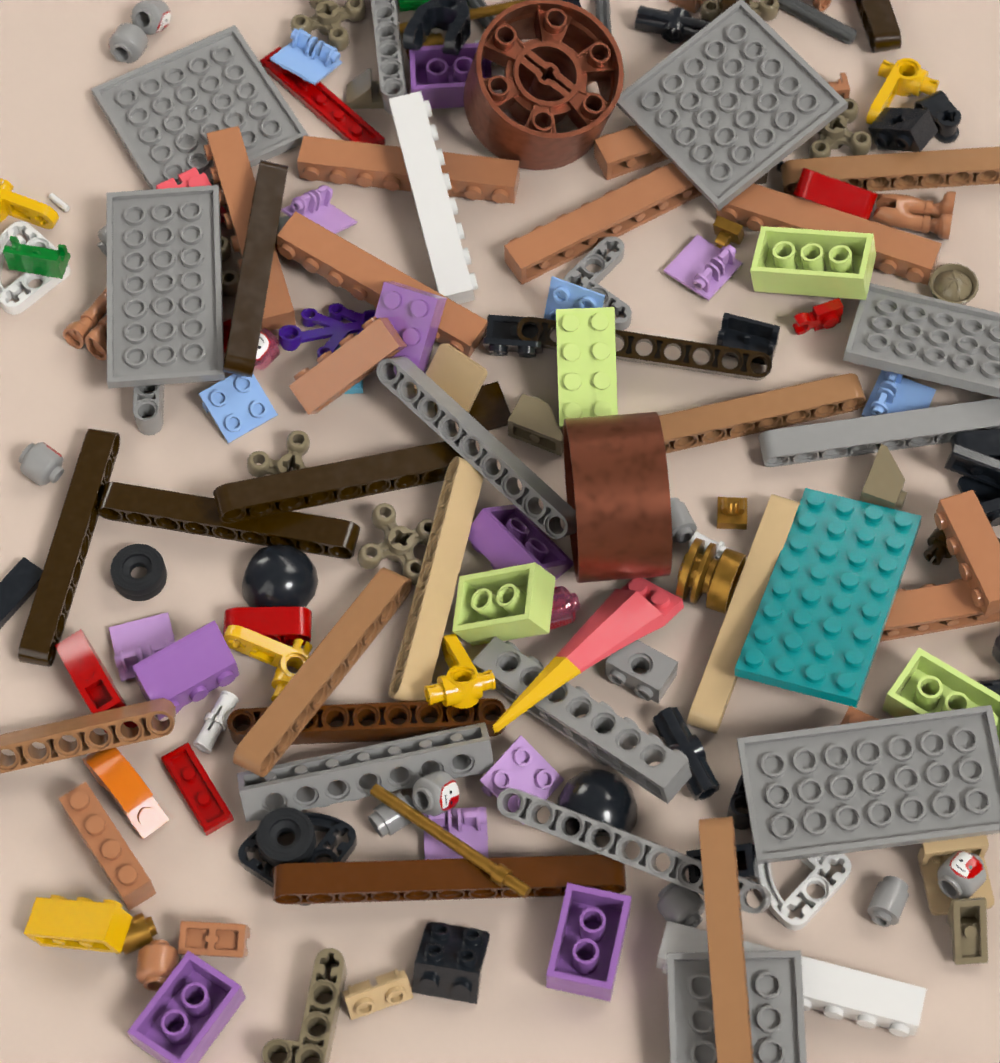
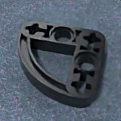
[238,813,357,906]

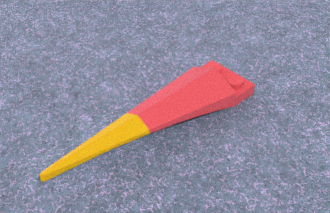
[493,578,684,733]

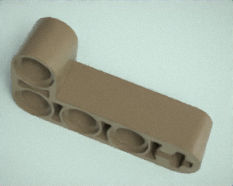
[262,948,347,1063]

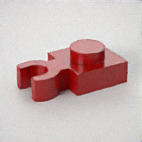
[792,298,844,335]

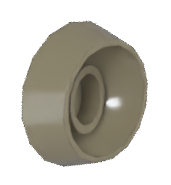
[929,263,979,305]

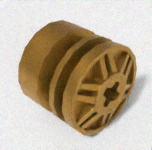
[676,538,746,614]

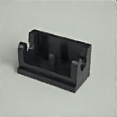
[717,312,780,365]

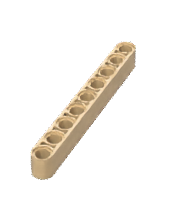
[388,456,484,702]
[687,494,800,734]

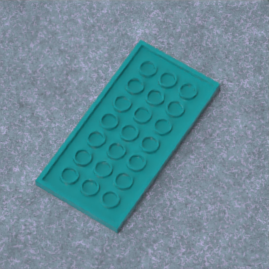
[734,488,922,708]

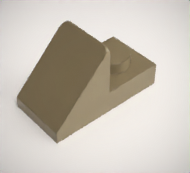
[346,68,384,109]
[947,897,988,965]

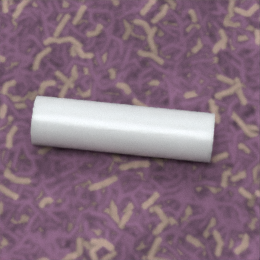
[48,193,70,212]

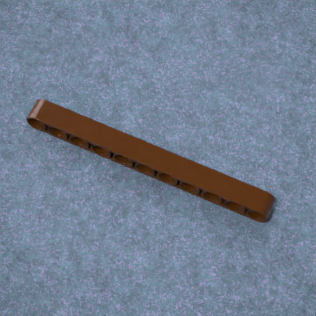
[273,854,627,904]

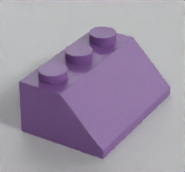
[468,504,573,580]
[132,621,240,720]

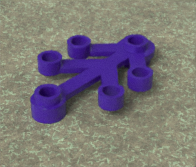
[278,303,376,358]

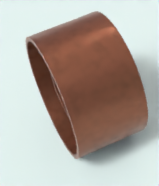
[463,0,624,170]
[563,412,672,583]

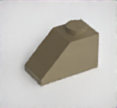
[508,393,563,456]
[859,444,907,509]

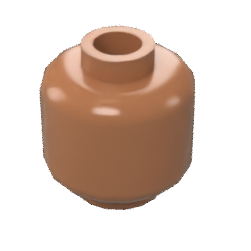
[136,940,180,992]

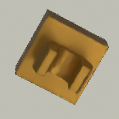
[713,216,745,249]
[717,497,748,530]

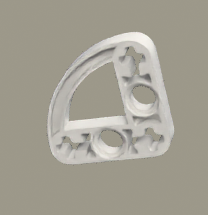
[0,221,70,315]
[757,854,851,931]

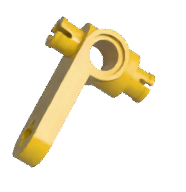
[866,58,939,125]
[0,178,59,229]
[223,625,312,701]
[424,633,496,709]

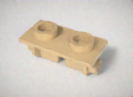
[342,969,413,1020]

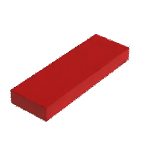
[160,742,234,836]

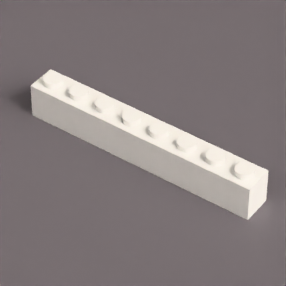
[389,91,478,304]
[656,921,927,1037]

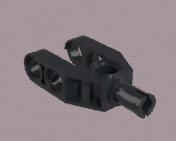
[403,0,471,56]

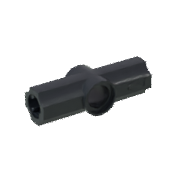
[635,6,711,44]
[653,707,720,801]

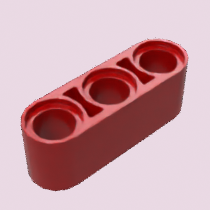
[793,167,878,220]
[223,607,312,646]

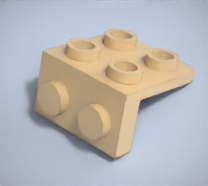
[414,343,488,423]
[917,835,995,916]

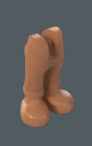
[873,191,956,240]
[63,287,107,361]

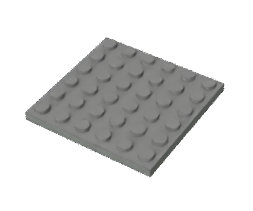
[616,0,848,211]
[91,25,308,190]

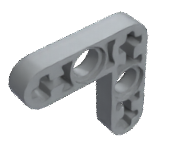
[563,236,632,330]

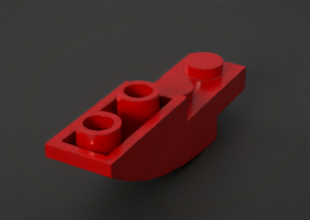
[55,629,138,733]

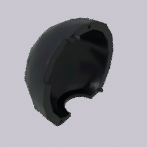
[242,544,318,607]
[557,769,638,837]

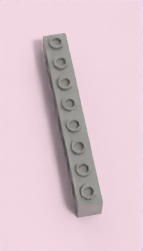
[472,636,692,804]
[237,722,494,822]

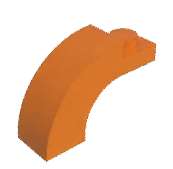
[82,748,169,839]

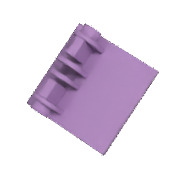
[281,185,357,234]
[664,234,742,301]
[109,612,175,682]
[479,735,564,825]
[423,807,488,860]

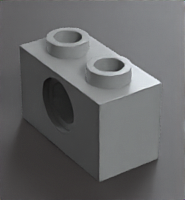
[605,640,678,704]

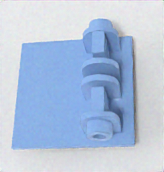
[270,28,342,85]
[544,276,605,320]
[861,370,936,417]
[198,374,278,443]

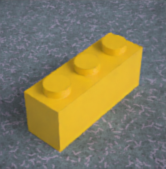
[24,895,133,953]

